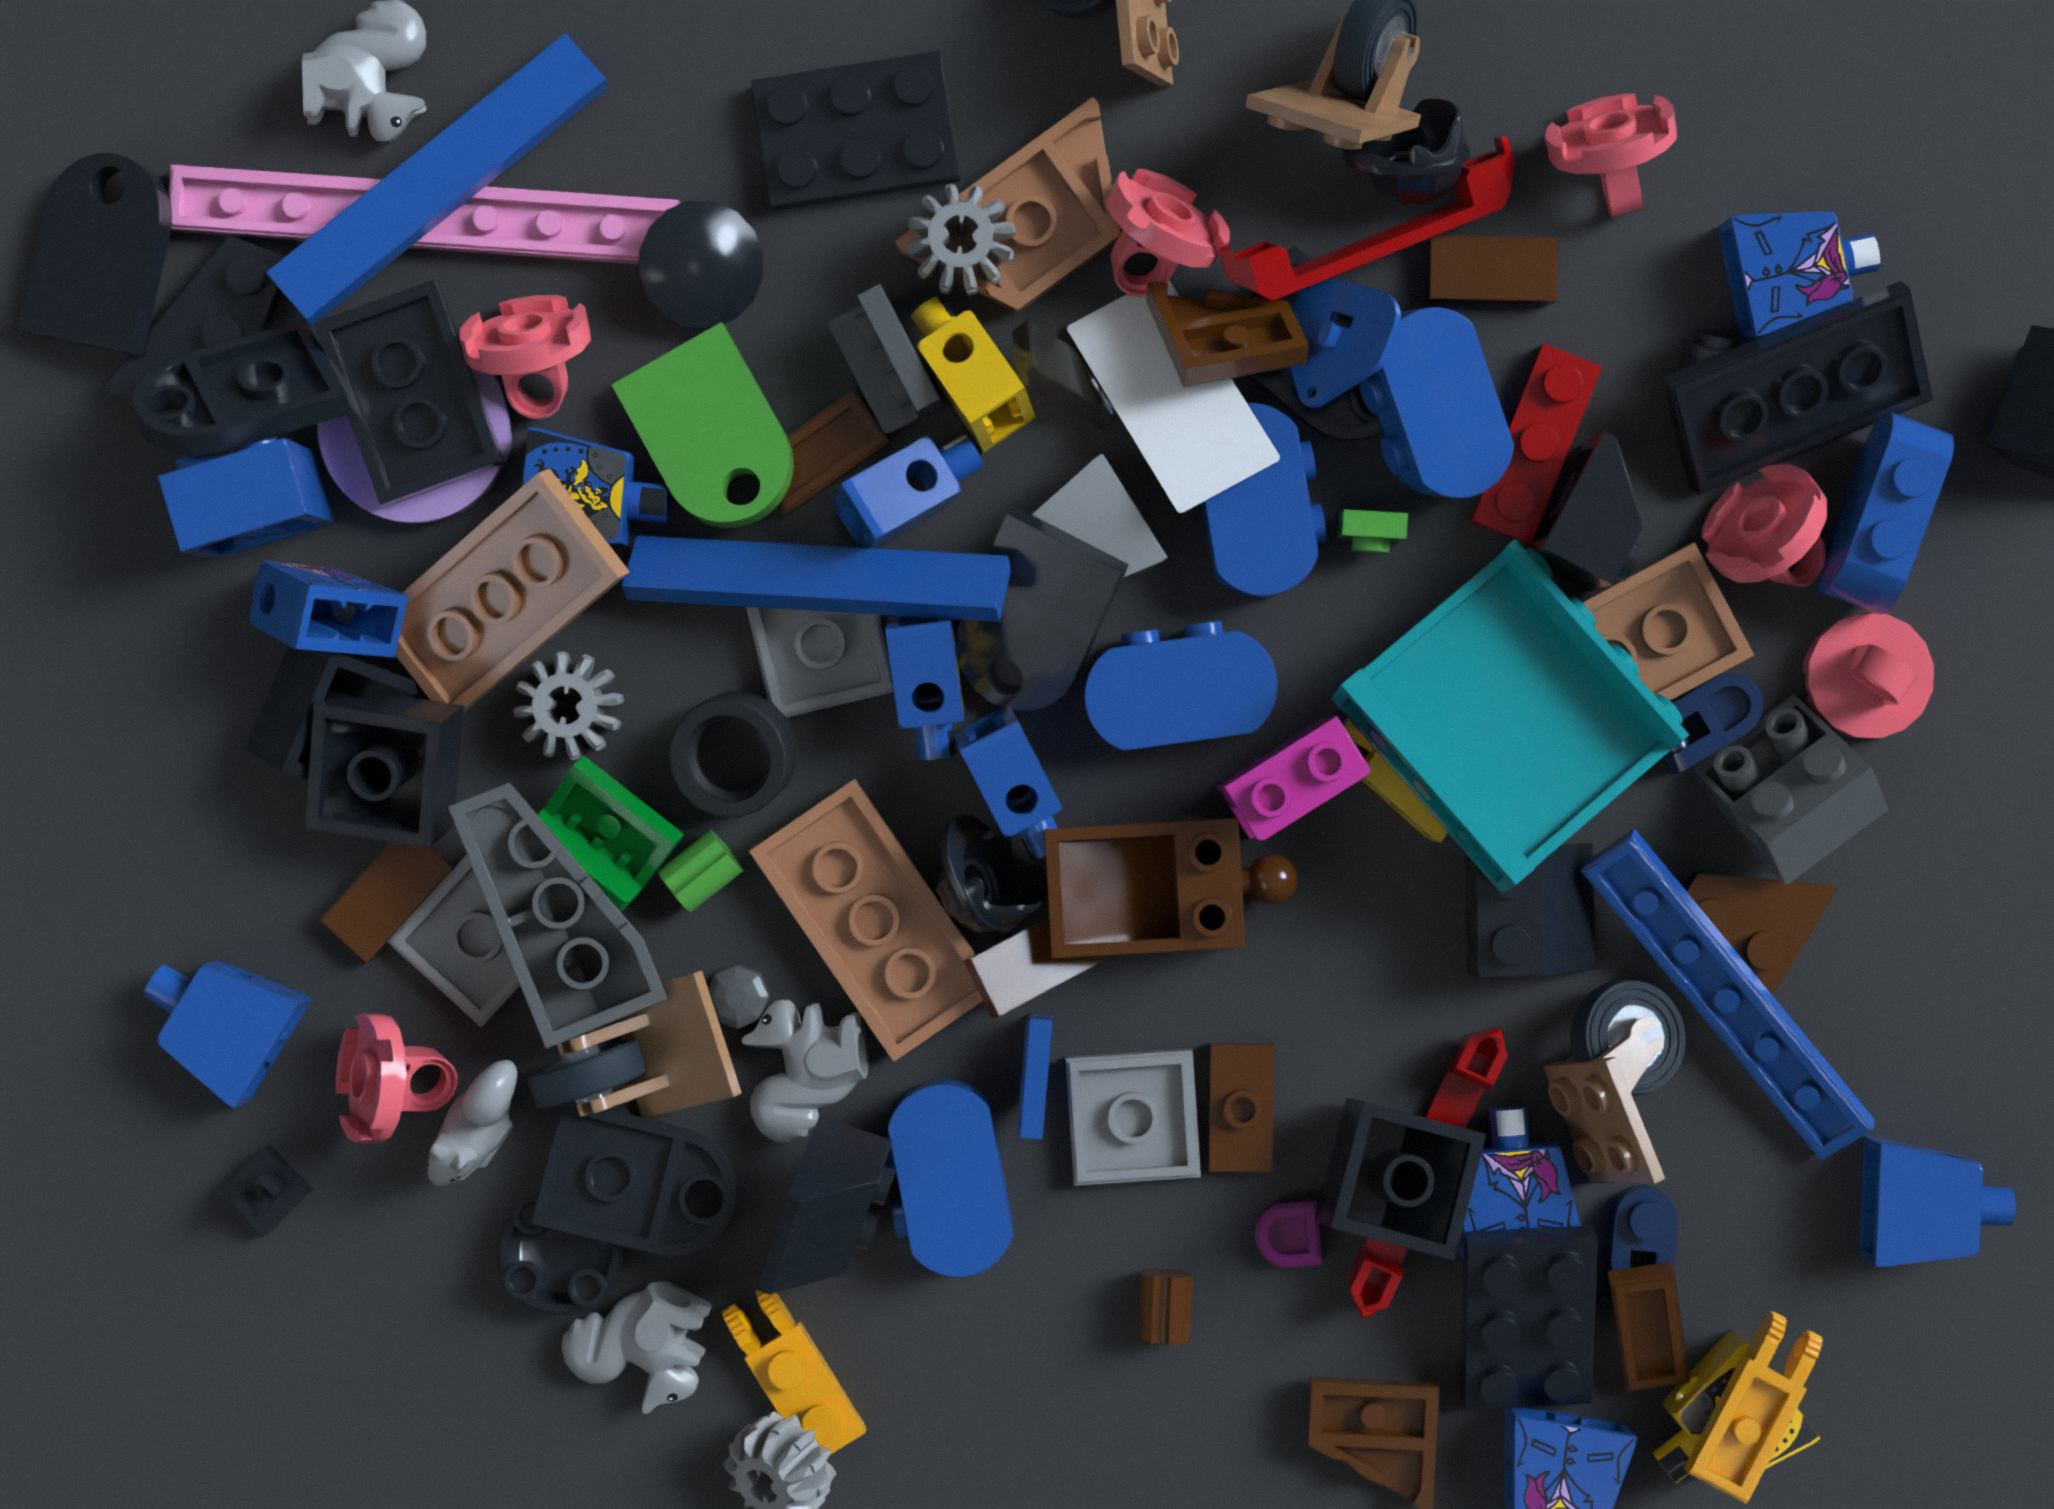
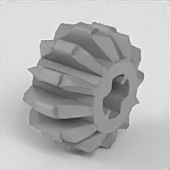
[907,184,1016,296]
[513,652,624,760]
[723,1411,837,1509]

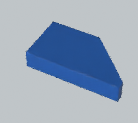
[1017,1013,1052,1140]

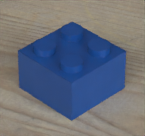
[158,436,336,560]

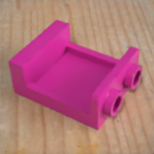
[1215,716,1370,840]

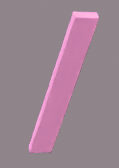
[168,165,680,264]

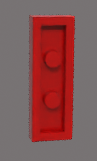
[1469,343,1603,545]

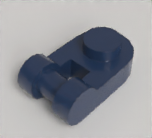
[1663,674,1763,775]
[1604,1184,1679,1298]

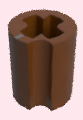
[1137,1269,1193,1345]

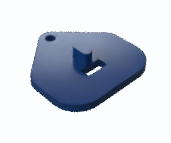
[1290,277,1401,409]

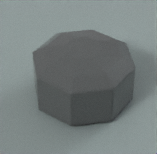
[708,964,771,1029]

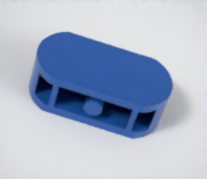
[1359,307,1514,498]
[1201,403,1327,599]
[1816,411,1954,615]
[1084,621,1278,750]
[884,1078,1014,1277]

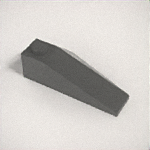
[448,783,668,1049]

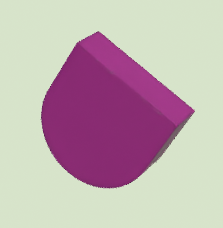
[1254,1198,1322,1267]

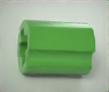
[658,829,744,913]

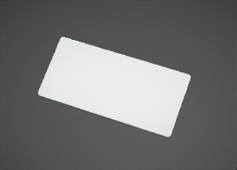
[1067,280,1280,513]

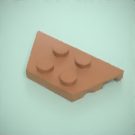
[894,97,1121,314]

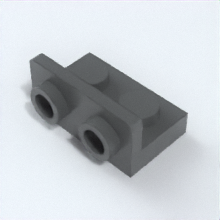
[829,284,942,435]

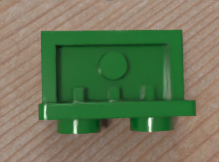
[537,756,684,911]

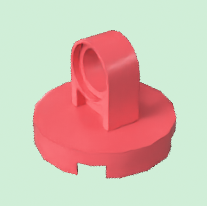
[1545,93,1677,218]
[1106,169,1230,297]
[460,295,591,419]
[1702,464,1827,587]
[1802,613,1934,739]
[335,1013,458,1143]

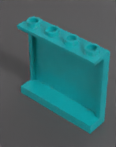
[1331,539,1689,895]

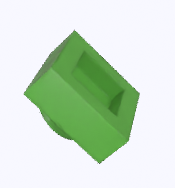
[1336,509,1408,554]

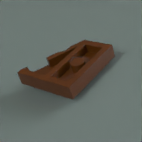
[1146,281,1309,387]
[1684,872,1838,994]
[1306,1376,1439,1509]

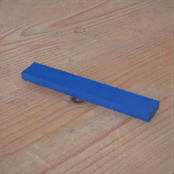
[266,33,609,326]
[621,536,1011,622]
[1581,829,1875,1161]

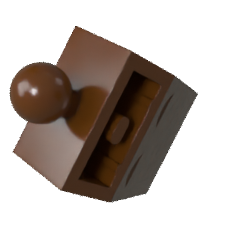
[1044,817,1298,958]

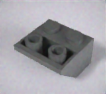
[1692,694,1889,886]

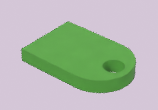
[611,322,794,528]

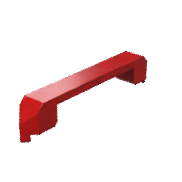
[1219,135,1515,301]
[1347,1026,1508,1319]

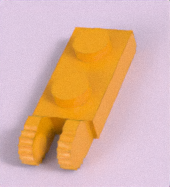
[722,1290,867,1455]
[1683,1311,1823,1504]

